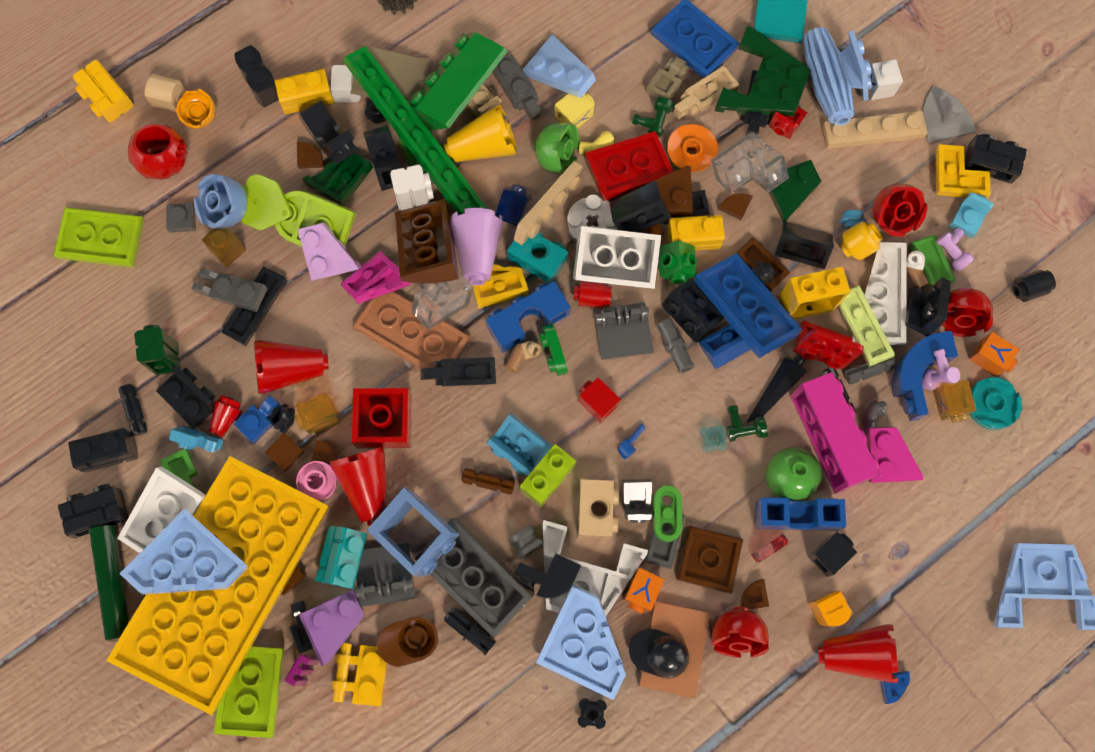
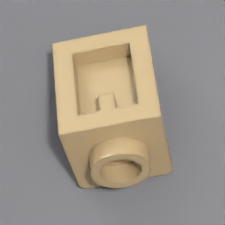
[466,85,501,118]

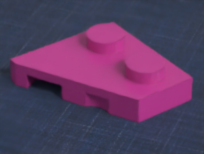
[340,251,411,304]
[867,426,923,483]

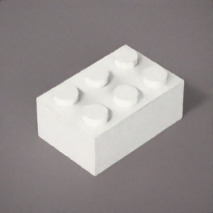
[573,226,661,289]

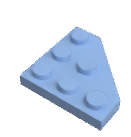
[119,509,248,595]
[536,584,626,700]

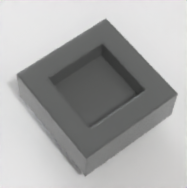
[166,203,196,233]

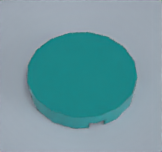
[966,377,1022,430]

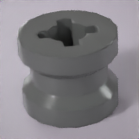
[508,525,543,559]

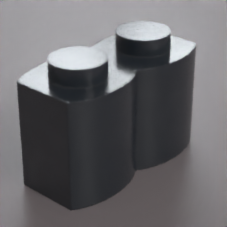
[234,45,279,108]

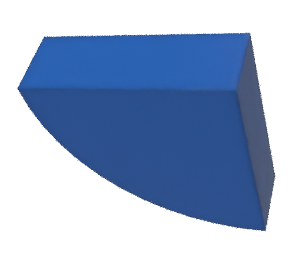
[880,671,910,704]

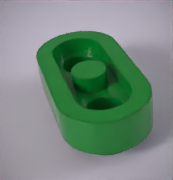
[539,323,568,377]

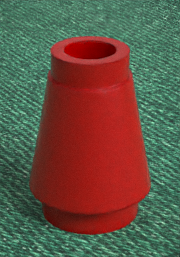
[208,395,242,437]

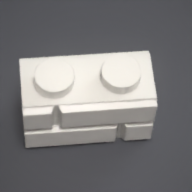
[390,165,434,211]

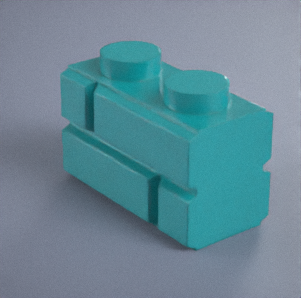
[315,526,367,589]

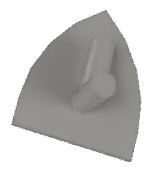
[922,86,976,143]

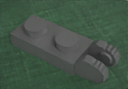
[191,268,267,312]

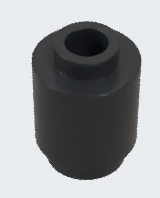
[1012,270,1056,302]

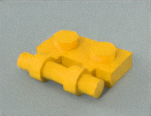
[331,643,387,707]

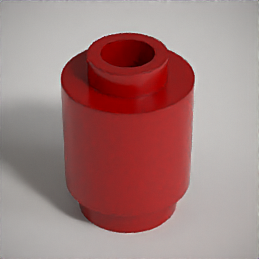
[573,281,612,309]

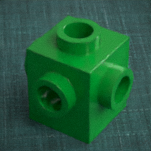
[658,240,697,284]

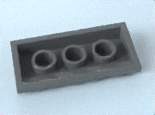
[415,517,536,638]

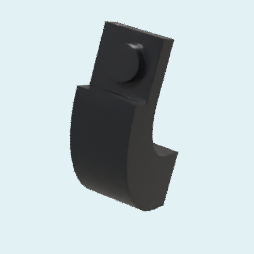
[299,101,358,165]

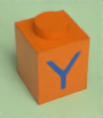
[969,332,1020,377]
[623,568,665,614]

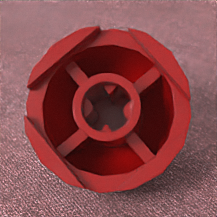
[872,183,928,237]
[939,287,993,337]
[712,606,769,658]

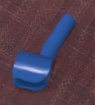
[617,424,645,460]

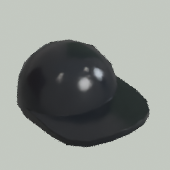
[629,629,690,679]

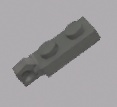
[492,54,540,120]

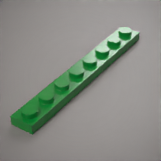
[343,46,487,216]

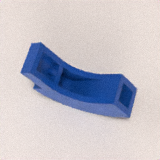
[892,331,958,421]

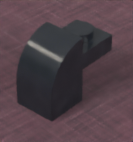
[363,125,401,191]
[515,553,581,599]

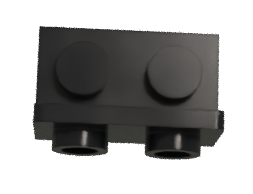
[905,277,951,336]
[662,278,725,343]
[156,365,216,429]

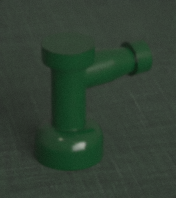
[632,97,674,137]
[726,405,768,442]

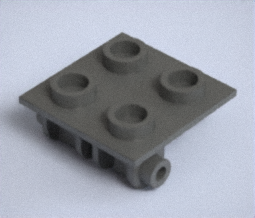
[593,302,654,360]
[355,543,415,607]

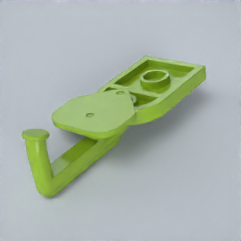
[214,174,357,247]

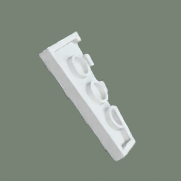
[852,242,907,346]

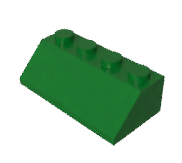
[409,32,508,131]

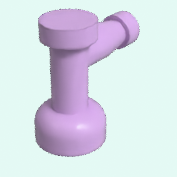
[936,228,974,271]
[922,349,960,390]

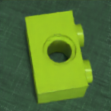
[520,444,576,508]

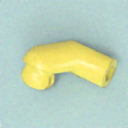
[579,131,614,155]

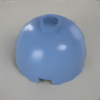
[194,174,248,229]

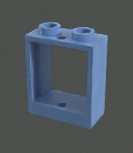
[367,488,459,577]

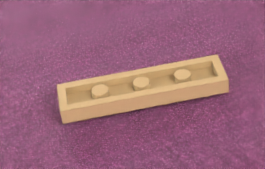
[822,111,928,149]
[514,161,583,245]

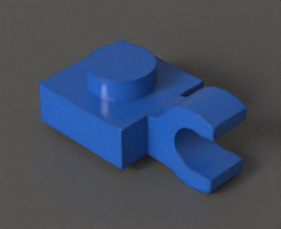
[234,395,282,444]

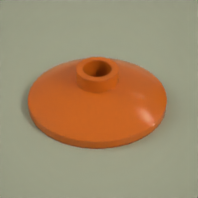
[667,124,718,172]

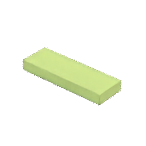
[838,285,895,367]

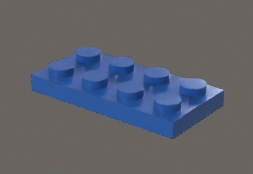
[694,253,803,358]

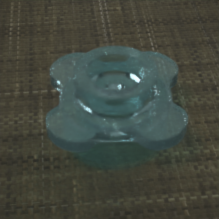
[700,425,729,453]

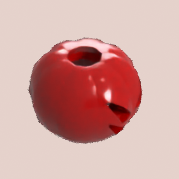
[128,124,188,180]

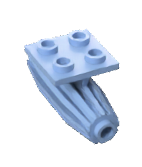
[804,27,872,126]

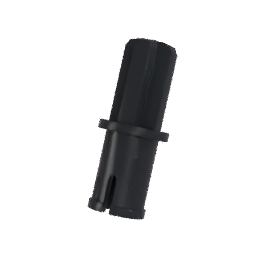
[444,608,497,656]

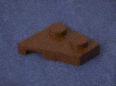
[640,166,693,215]

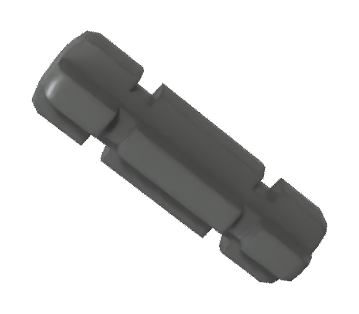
[845,358,896,385]

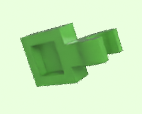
[160,449,199,489]

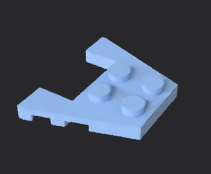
[994,543,1095,630]

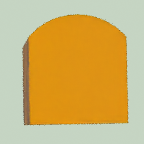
[808,590,852,627]

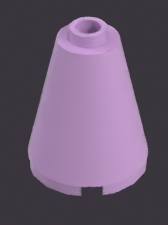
[450,208,503,286]

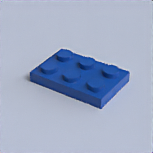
[651,0,740,78]

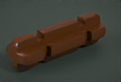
[461,468,515,495]

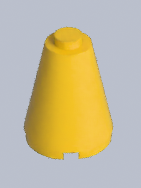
[444,104,518,162]

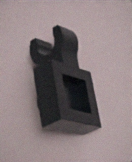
[289,600,313,654]

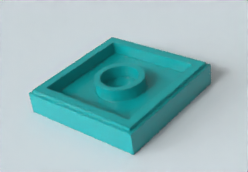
[753,0,808,44]

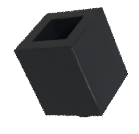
[808,531,857,577]

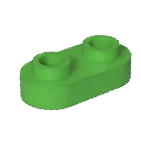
[653,486,682,542]

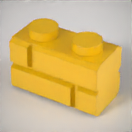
[72,60,133,123]
[275,68,334,115]
[666,215,725,251]

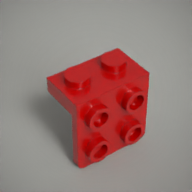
[793,320,864,369]

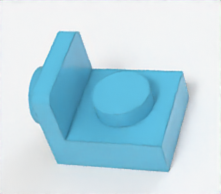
[949,192,994,238]

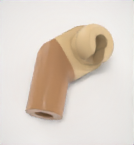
[505,341,541,372]

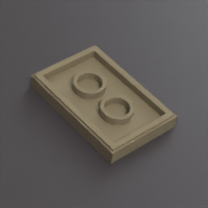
[350,44,430,105]

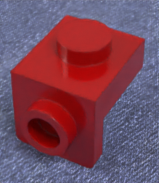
[768,107,808,140]

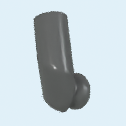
[863,400,887,438]

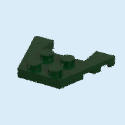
[714,26,811,117]

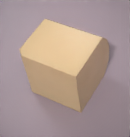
[145,74,185,112]

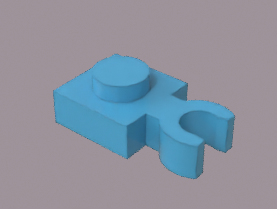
[169,425,224,453]

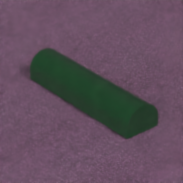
[89,525,130,642]

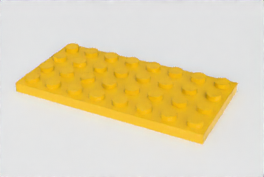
[106,456,329,715]

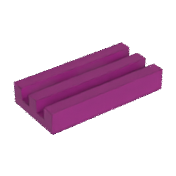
[285,655,319,687]

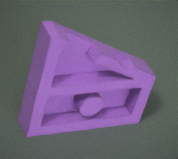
[299,590,364,666]

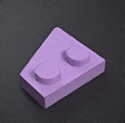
[297,223,362,281]

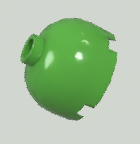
[533,123,580,175]
[765,447,822,501]

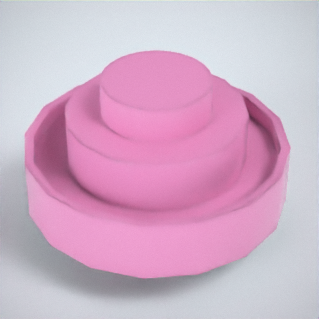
[296,461,338,502]

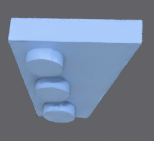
[523,35,596,98]

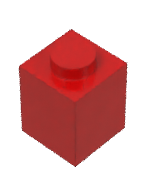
[578,377,621,424]

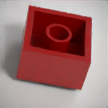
[352,388,412,449]

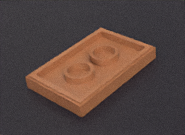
[638,601,710,699]

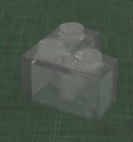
[711,132,789,194]
[411,271,474,330]

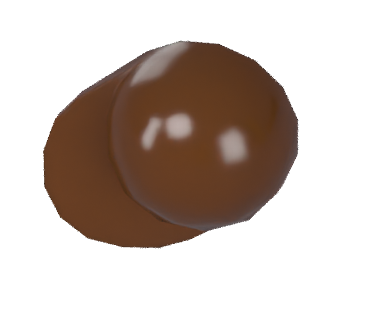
[377,617,438,667]

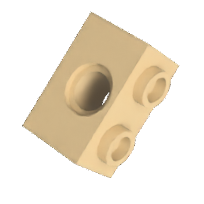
[578,479,619,539]

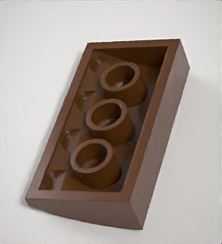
[395,199,459,284]

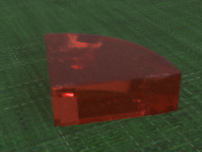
[751,534,789,563]

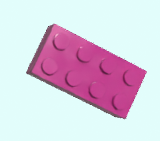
[790,372,879,494]

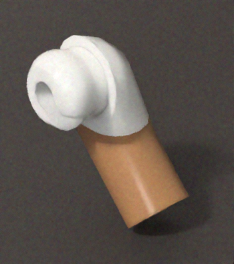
[906,251,929,289]

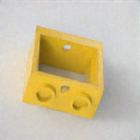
[777,267,851,320]

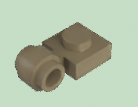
[646,57,690,100]

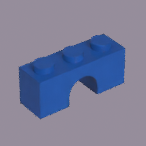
[486,281,571,353]
[755,498,846,531]

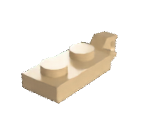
[673,66,740,120]

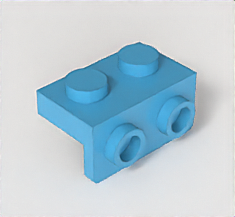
[486,414,553,476]

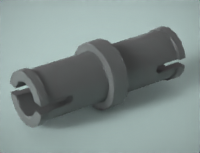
[657,319,695,373]

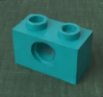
[507,231,568,284]

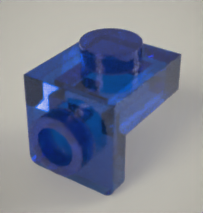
[495,184,532,226]

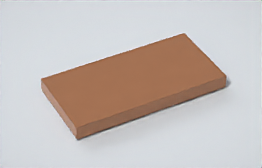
[352,291,471,369]

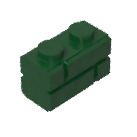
[134,325,181,376]

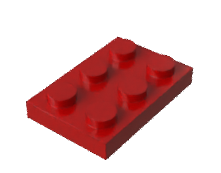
[584,131,674,201]

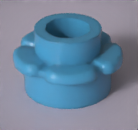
[840,210,866,230]

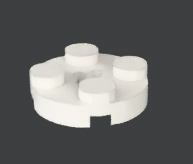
[567,195,617,243]

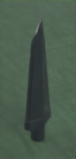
[746,354,807,423]

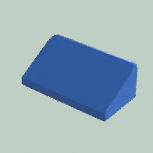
[699,324,751,369]

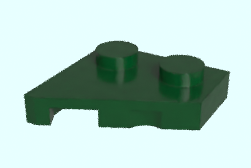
[303,153,374,206]
[763,159,822,222]

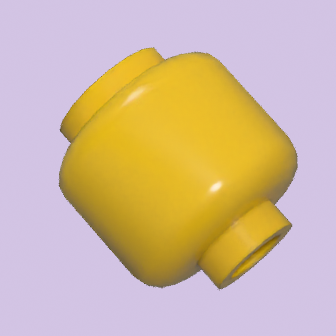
[841,221,882,260]

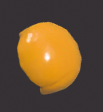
[176,88,216,129]

